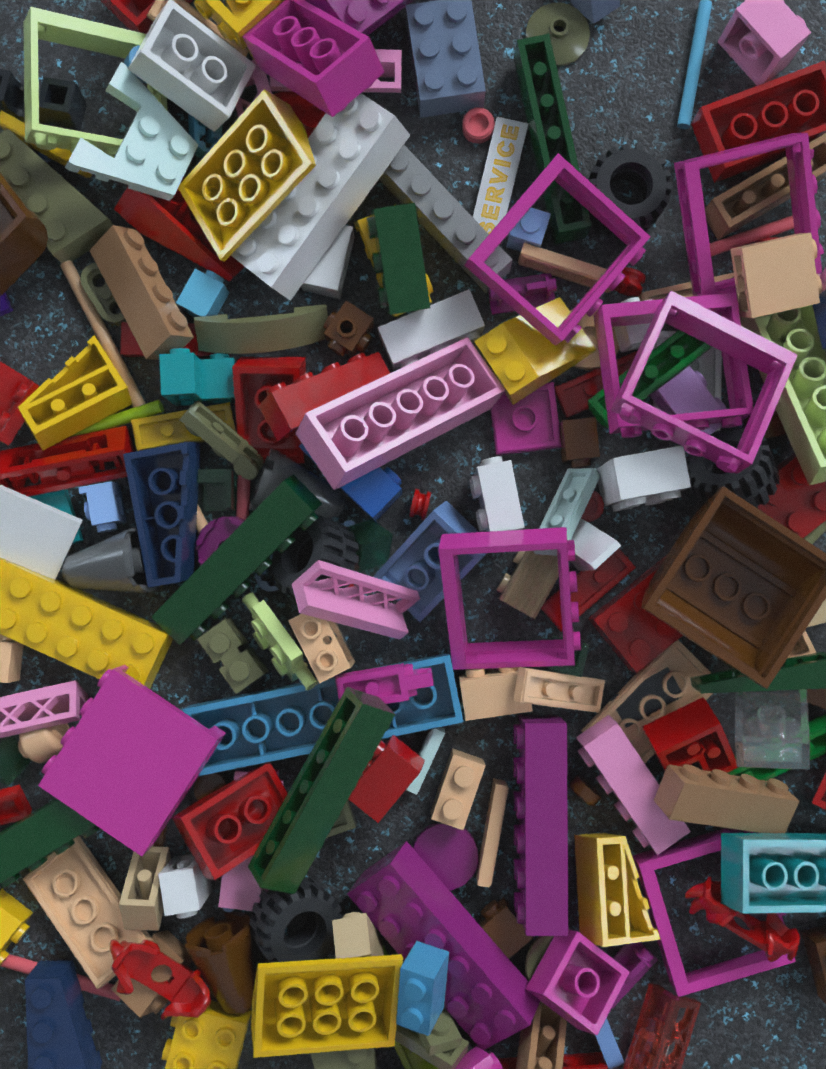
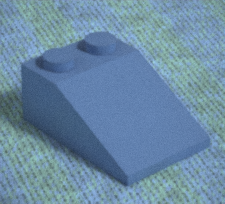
[373,501,487,622]

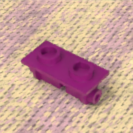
[488,273,557,315]
[612,942,658,1009]

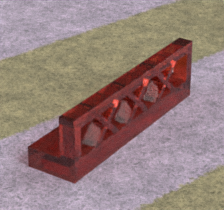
[623,983,701,1069]

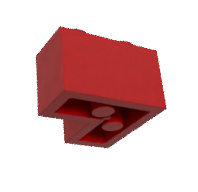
[642,697,739,773]
[348,735,425,823]

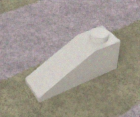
[570,518,621,571]

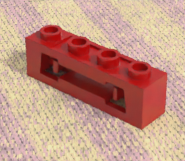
[0,426,136,497]

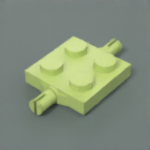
[242,592,318,691]

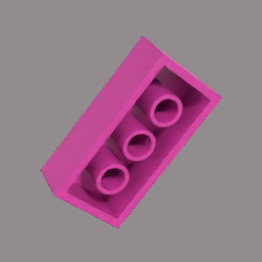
[242,0,385,117]

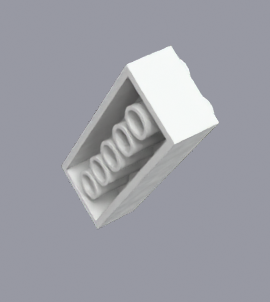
[231,93,410,301]

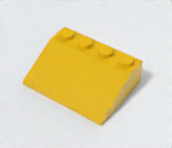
[178,89,316,262]
[251,954,403,1058]

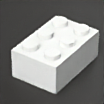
[127,0,256,132]
[596,446,691,512]

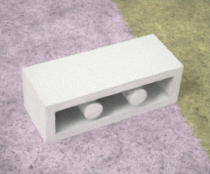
[378,289,485,370]

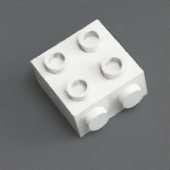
[469,456,525,532]

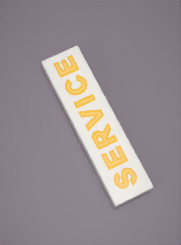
[473,117,528,234]

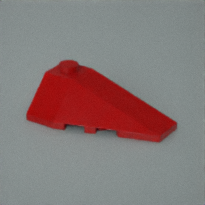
[114,177,245,281]

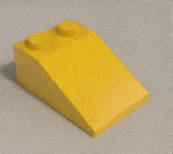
[474,297,596,405]

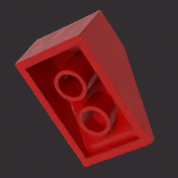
[232,356,306,463]
[171,762,288,880]

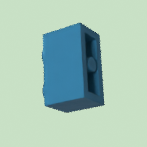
[396,941,449,1036]

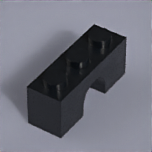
[0,69,87,131]

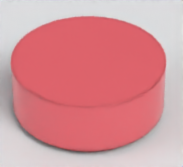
[462,107,495,144]

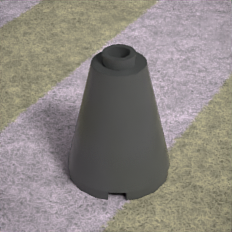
[248,448,345,520]
[62,527,156,593]

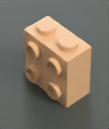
[730,233,822,318]

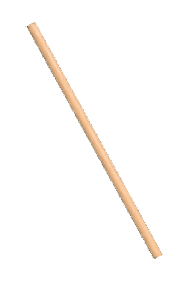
[60,260,208,534]

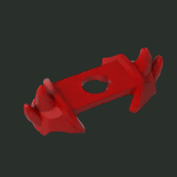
[685,876,800,962]
[110,939,211,1020]

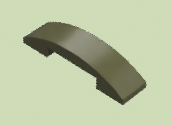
[194,304,328,354]

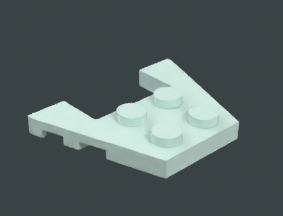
[65,62,198,201]

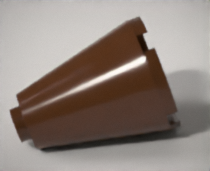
[185,912,255,1015]

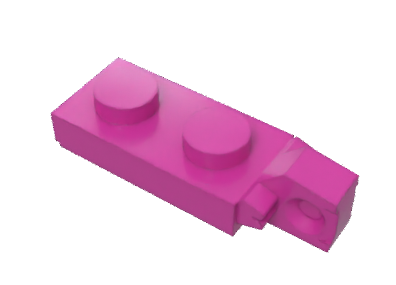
[335,663,434,704]

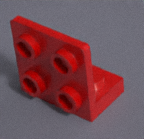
[0,361,40,446]

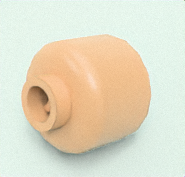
[18,715,70,763]

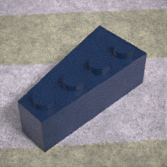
[123,442,201,588]
[25,960,102,1069]

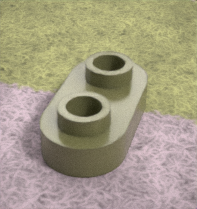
[80,263,126,325]

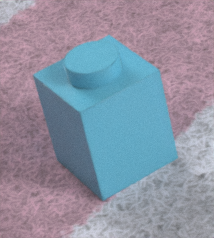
[176,269,229,317]

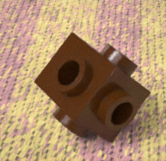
[323,301,375,357]

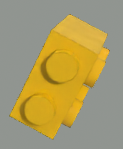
[161,1000,252,1069]

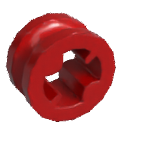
[615,267,646,296]
[409,489,432,520]

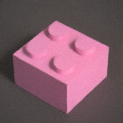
[718,0,811,86]

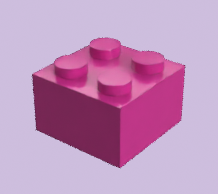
[525,930,630,1035]

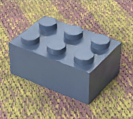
[406,0,486,118]

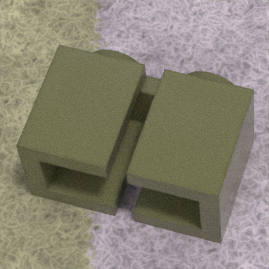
[197,618,269,694]

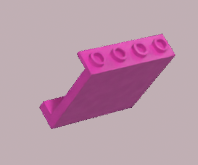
[38,665,226,856]

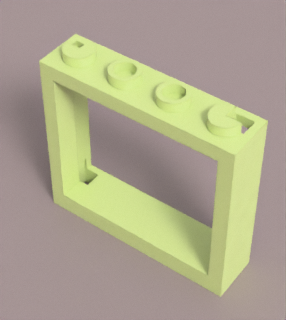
[24,7,167,158]

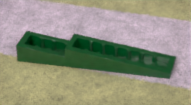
[690,652,826,694]

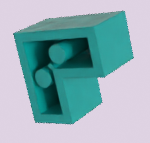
[159,348,236,406]

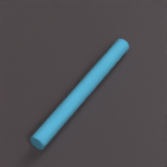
[677,0,712,129]

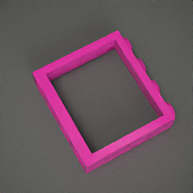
[674,133,824,296]
[464,153,651,346]
[611,291,798,474]
[594,292,754,438]
[438,527,581,670]
[632,828,796,997]

